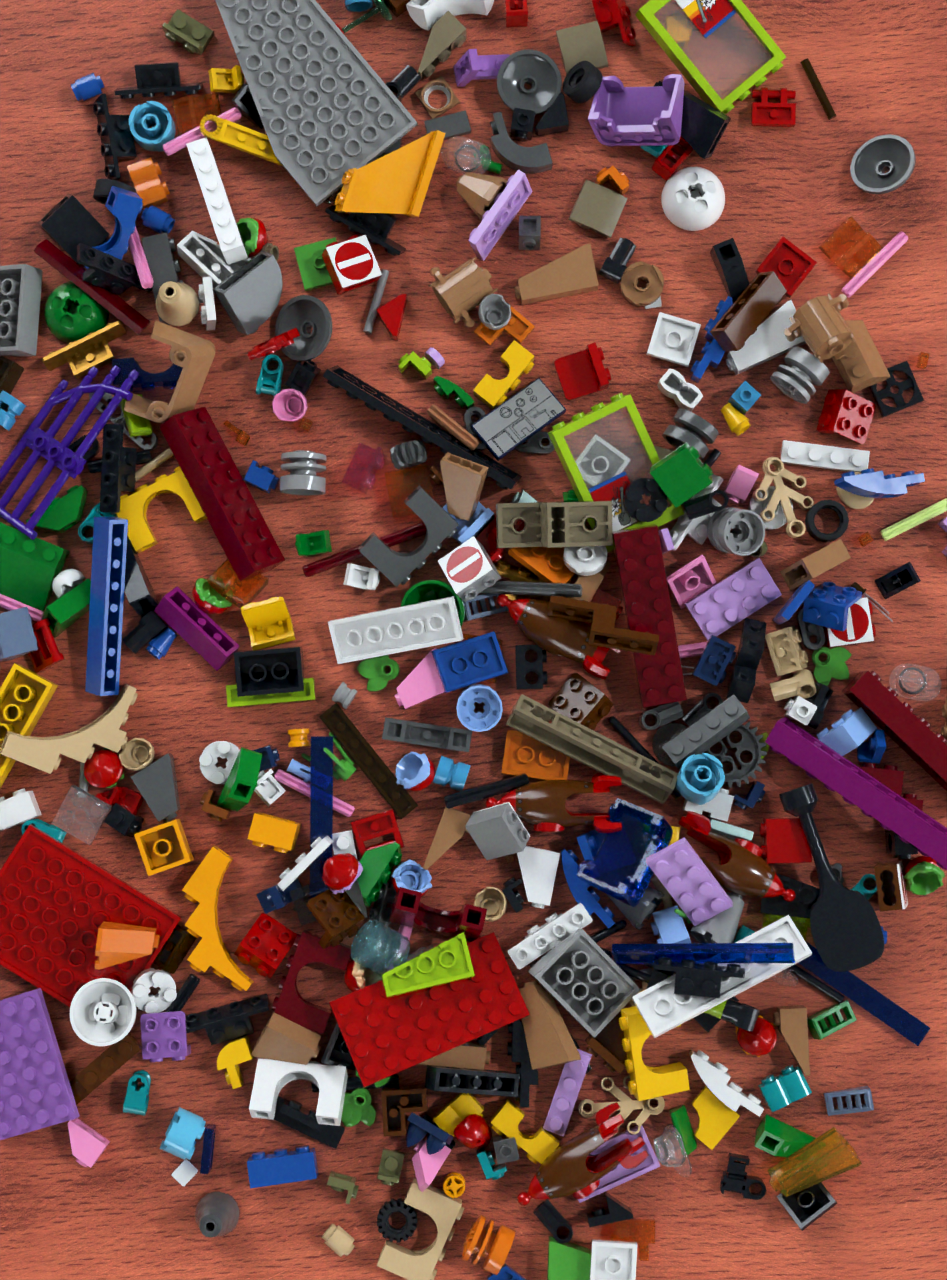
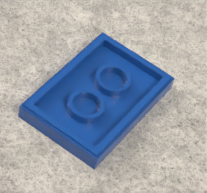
[772,580,815,625]
[432,631,508,693]

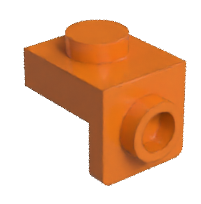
[595,165,629,195]

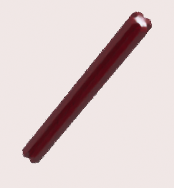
[302,522,426,577]

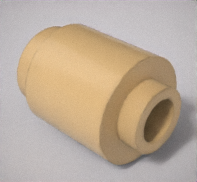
[321,1223,355,1257]

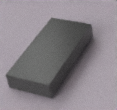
[424,110,471,140]

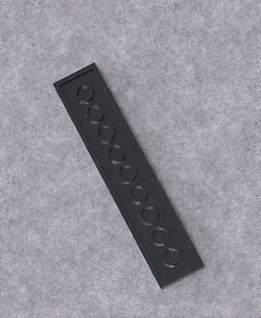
[323,365,522,490]

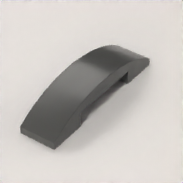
[382,717,472,752]

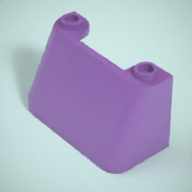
[588,74,685,146]

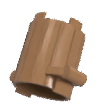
[428,257,498,327]
[784,293,856,363]

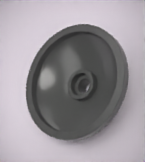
[497,49,562,115]
[850,134,916,194]
[275,295,332,361]

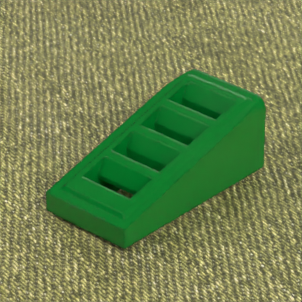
[807,1000,857,1040]

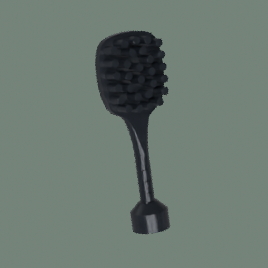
[779,783,884,972]

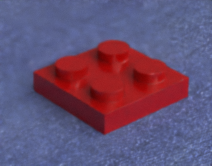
[756,237,817,298]

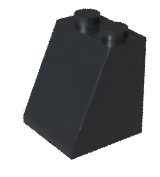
[38,194,110,264]

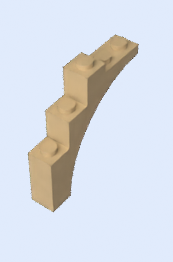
[0,683,138,774]

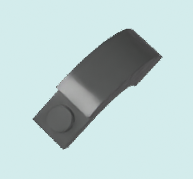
[490,112,553,174]

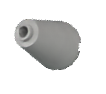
[690,891,745,952]

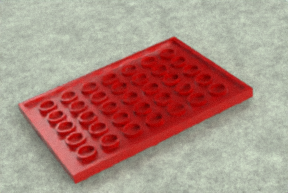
[0,824,181,1017]

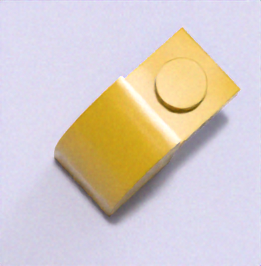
[217,1035,254,1089]

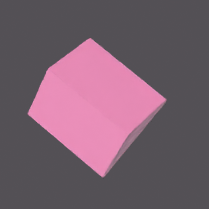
[666,555,717,609]

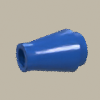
[146,627,178,660]

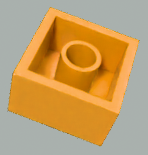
[247,812,301,853]
[134,819,194,876]

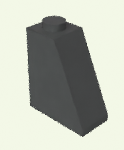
[131,753,181,823]

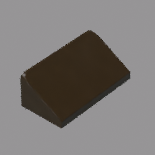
[0,356,24,394]
[154,924,196,974]

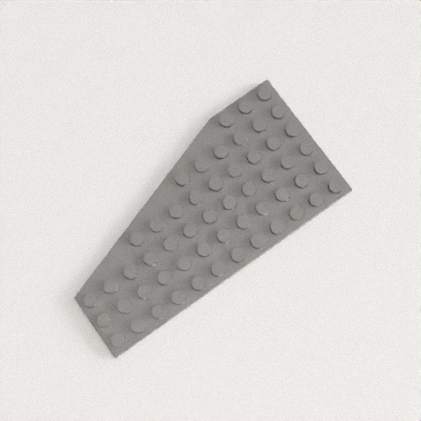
[215,0,418,207]

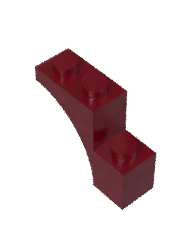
[857,762,923,811]

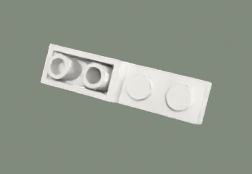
[689,1049,764,1117]

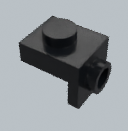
[510,108,535,142]
[104,803,144,837]

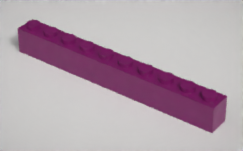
[765,717,947,870]

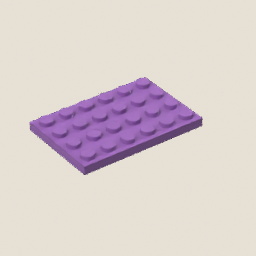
[0,988,80,1140]

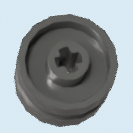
[662,408,719,460]

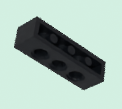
[425,1065,520,1097]

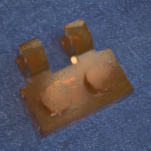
[610,1219,655,1261]

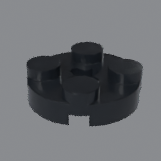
[623,478,668,522]

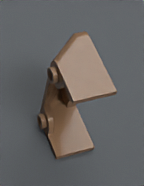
[124,321,216,423]

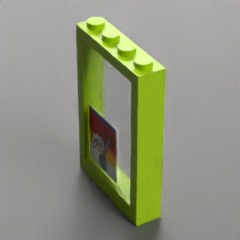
[635,0,786,115]
[548,392,684,552]

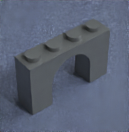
[358,485,458,587]

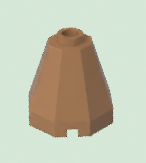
[456,172,507,221]

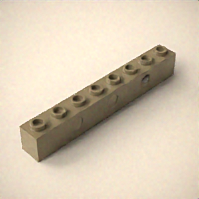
[506,694,678,804]

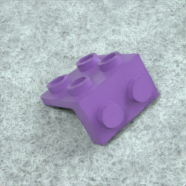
[140,1011,191,1062]

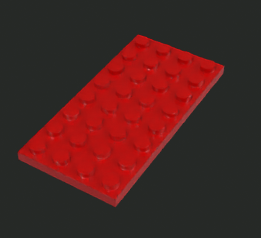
[329,932,530,1088]

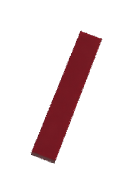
[34,239,150,334]

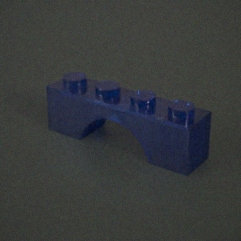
[112,358,183,392]

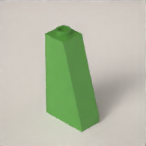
[547,1236,591,1280]

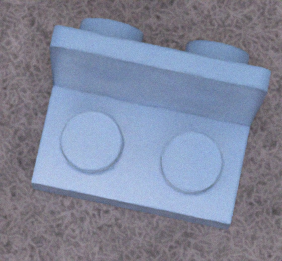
[443,501,494,544]

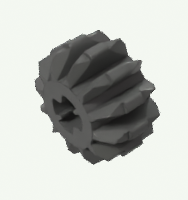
[390,440,427,469]

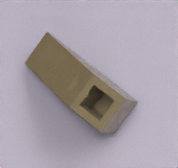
[418,11,467,80]

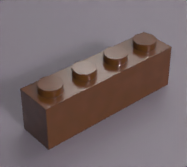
[710,271,787,351]

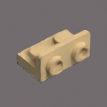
[765,626,808,677]

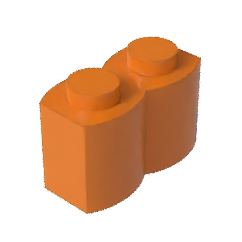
[127,157,170,209]

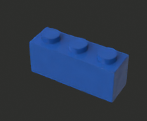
[247,1145,318,1188]

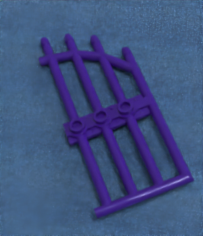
[0,365,139,540]

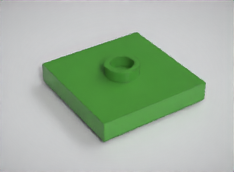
[294,237,337,291]

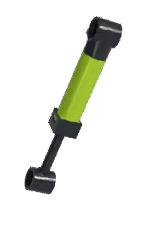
[600,947,760,1032]

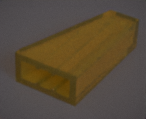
[768,1127,862,1197]

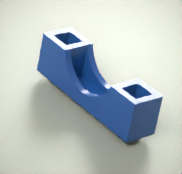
[84,186,143,270]

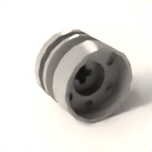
[770,346,830,404]
[280,450,327,495]
[707,507,765,556]

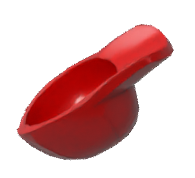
[454,1114,492,1149]

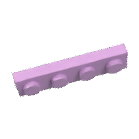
[543,1049,592,1137]

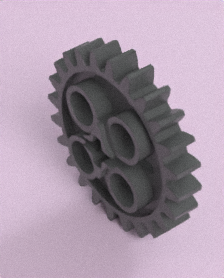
[703,722,767,788]

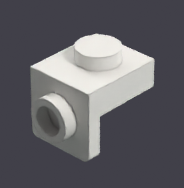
[343,563,380,590]
[784,696,817,725]
[254,769,286,807]

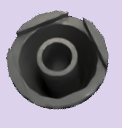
[601,872,664,930]
[195,1191,240,1237]

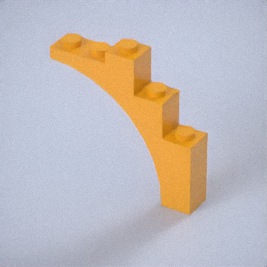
[182,846,254,991]

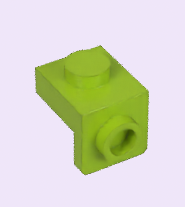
[398,351,432,379]

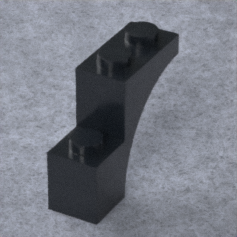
[727,618,766,703]

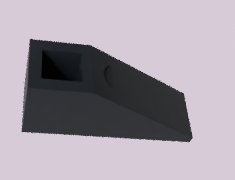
[710,238,749,303]

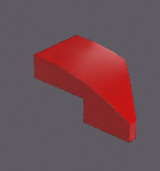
[96,786,144,815]

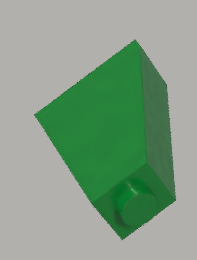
[42,578,91,638]

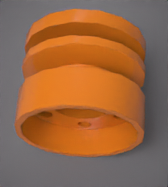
[461,1215,515,1275]

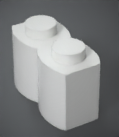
[657,369,703,412]

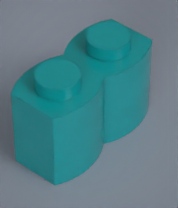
[758,1065,812,1112]

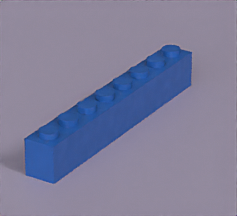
[85,517,128,696]

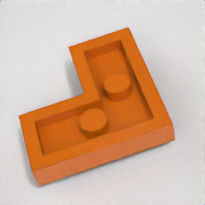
[474,306,535,346]

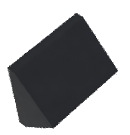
[321,1023,356,1070]
[776,1170,837,1231]

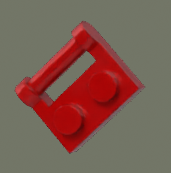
[28,618,64,673]
[351,809,405,858]

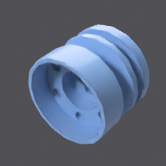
[456,684,503,732]

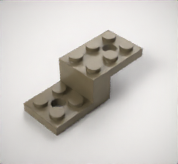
[496,501,613,548]

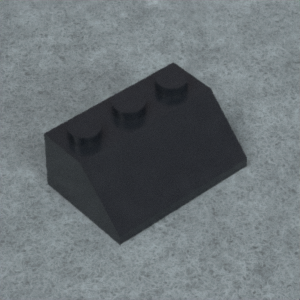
[234,647,304,697]

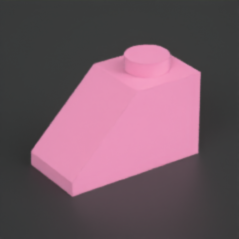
[724,465,759,504]
[67,1118,110,1168]
[412,1136,451,1192]

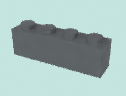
[141,232,184,325]
[663,694,750,770]

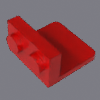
[554,342,611,401]
[816,389,876,444]
[234,913,297,979]

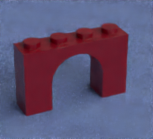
[389,887,487,942]
[271,930,354,1034]

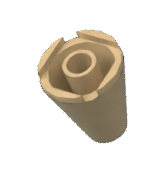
[156,281,200,326]

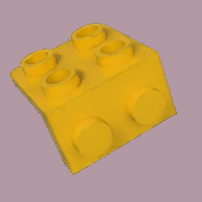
[241,597,296,651]

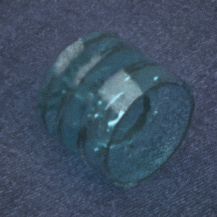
[351,919,410,976]

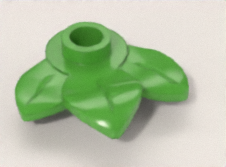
[812,646,852,686]
[357,655,400,691]
[341,1088,376,1127]

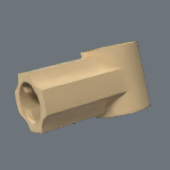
[770,669,816,701]

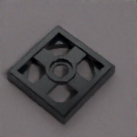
[869,361,924,418]

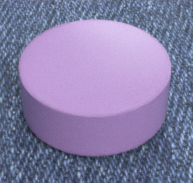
[425,347,445,369]

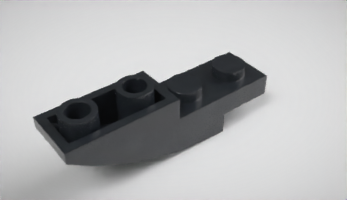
[507,1020,538,1107]

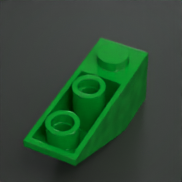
[754,1114,826,1160]

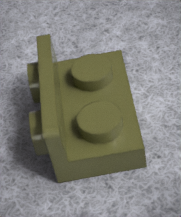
[162,9,215,55]

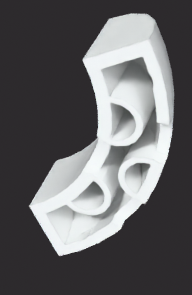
[406,0,494,31]

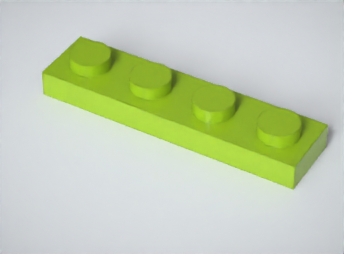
[226,678,316,707]

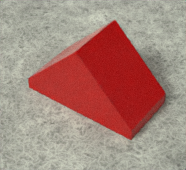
[505,0,528,27]
[376,293,407,341]

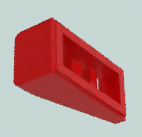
[652,136,694,181]

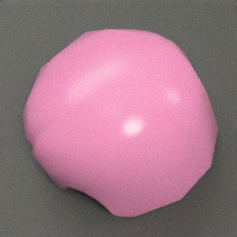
[272,389,308,422]

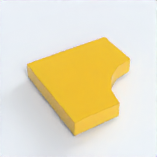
[692,1086,740,1150]

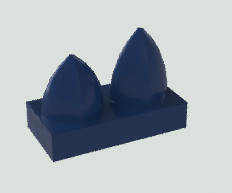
[406,1112,454,1155]

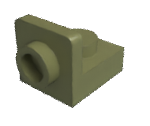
[377,1148,405,1185]
[327,1171,359,1204]

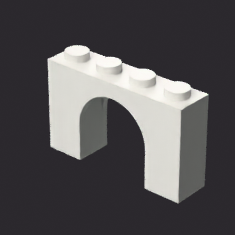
[249,1058,348,1126]

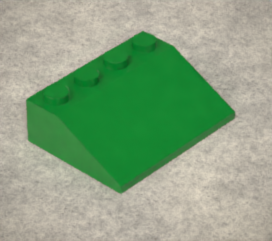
[0,522,69,611]

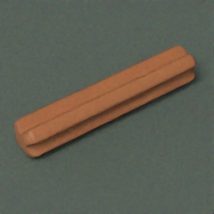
[427,405,479,450]

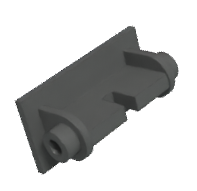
[369,883,397,928]

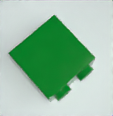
[650,442,713,508]

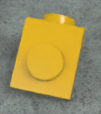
[208,65,244,93]

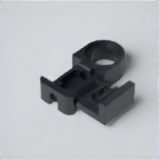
[720,1153,766,1200]

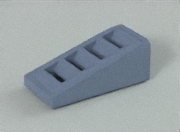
[462,593,508,622]
[824,1086,874,1116]

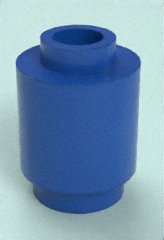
[71,73,105,101]
[141,205,175,234]

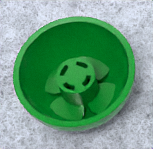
[44,281,109,344]
[401,580,465,627]

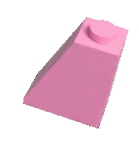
[394,648,445,709]

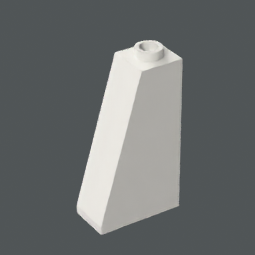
[726,300,806,375]

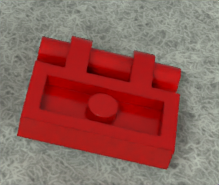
[751,87,796,127]
[247,327,300,360]

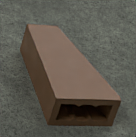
[514,243,599,305]
[519,981,581,1070]
[420,1042,491,1070]

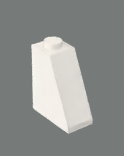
[517,846,560,909]

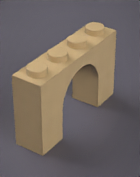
[377,1178,464,1280]

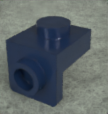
[253,745,280,772]
[732,781,766,810]

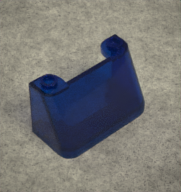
[576,798,673,907]

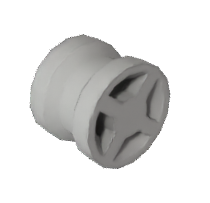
[331,682,358,709]

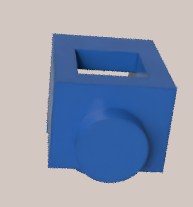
[243,460,280,493]

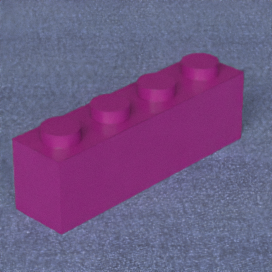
[154,587,240,671]

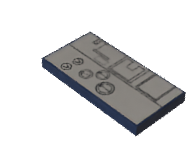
[471,378,566,461]

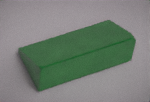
[669,1105,697,1156]

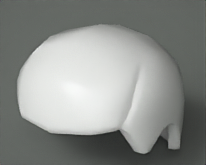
[52,569,85,599]

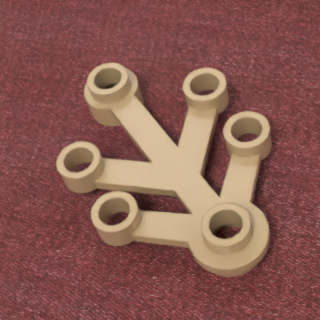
[753,457,814,538]
[578,1075,665,1136]

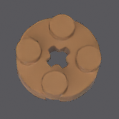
[620,262,664,307]

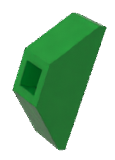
[26,485,88,533]
[217,747,262,812]
[357,842,402,908]

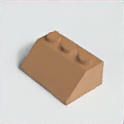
[832,320,890,393]

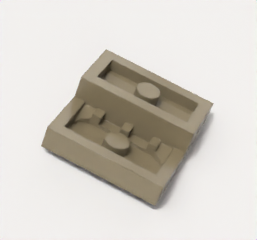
[556,21,608,75]
[568,180,628,238]

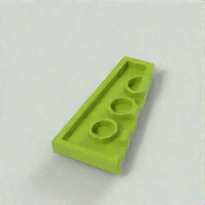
[381,932,475,998]

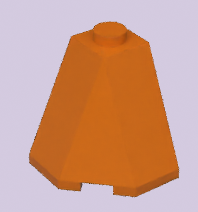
[95,921,160,970]

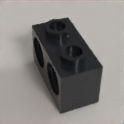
[515,645,547,690]

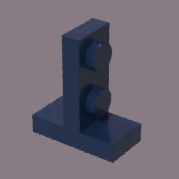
[256,878,306,914]

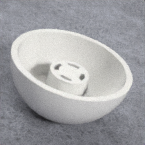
[661,167,725,231]
[70,978,137,1046]

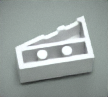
[177,231,251,288]

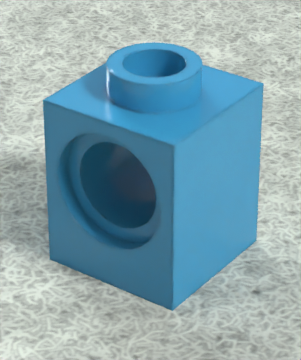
[728,381,761,415]

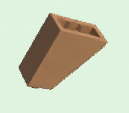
[440,452,489,521]
[780,539,851,591]
[251,1012,321,1065]

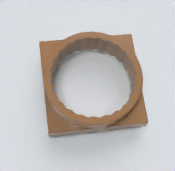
[415,76,460,119]

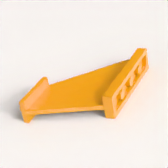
[335,130,446,217]

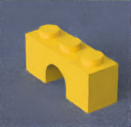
[473,340,535,410]
[490,1098,560,1164]

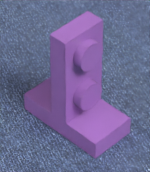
[453,49,510,87]

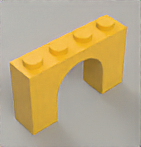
[116,466,207,553]
[619,1006,690,1101]

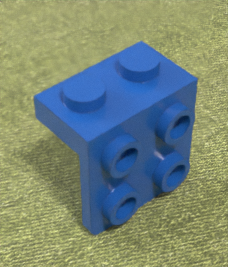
[803,582,862,632]

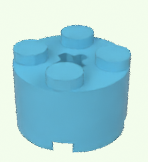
[128,101,176,152]
[676,753,725,805]
[160,1107,206,1160]

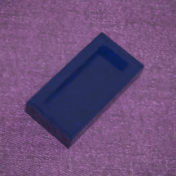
[200,1124,216,1174]

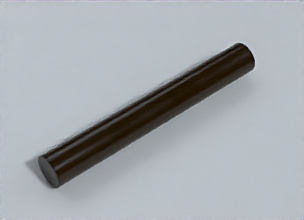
[801,58,836,120]

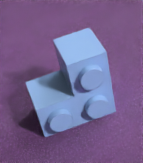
[816,707,877,756]
[650,905,695,962]

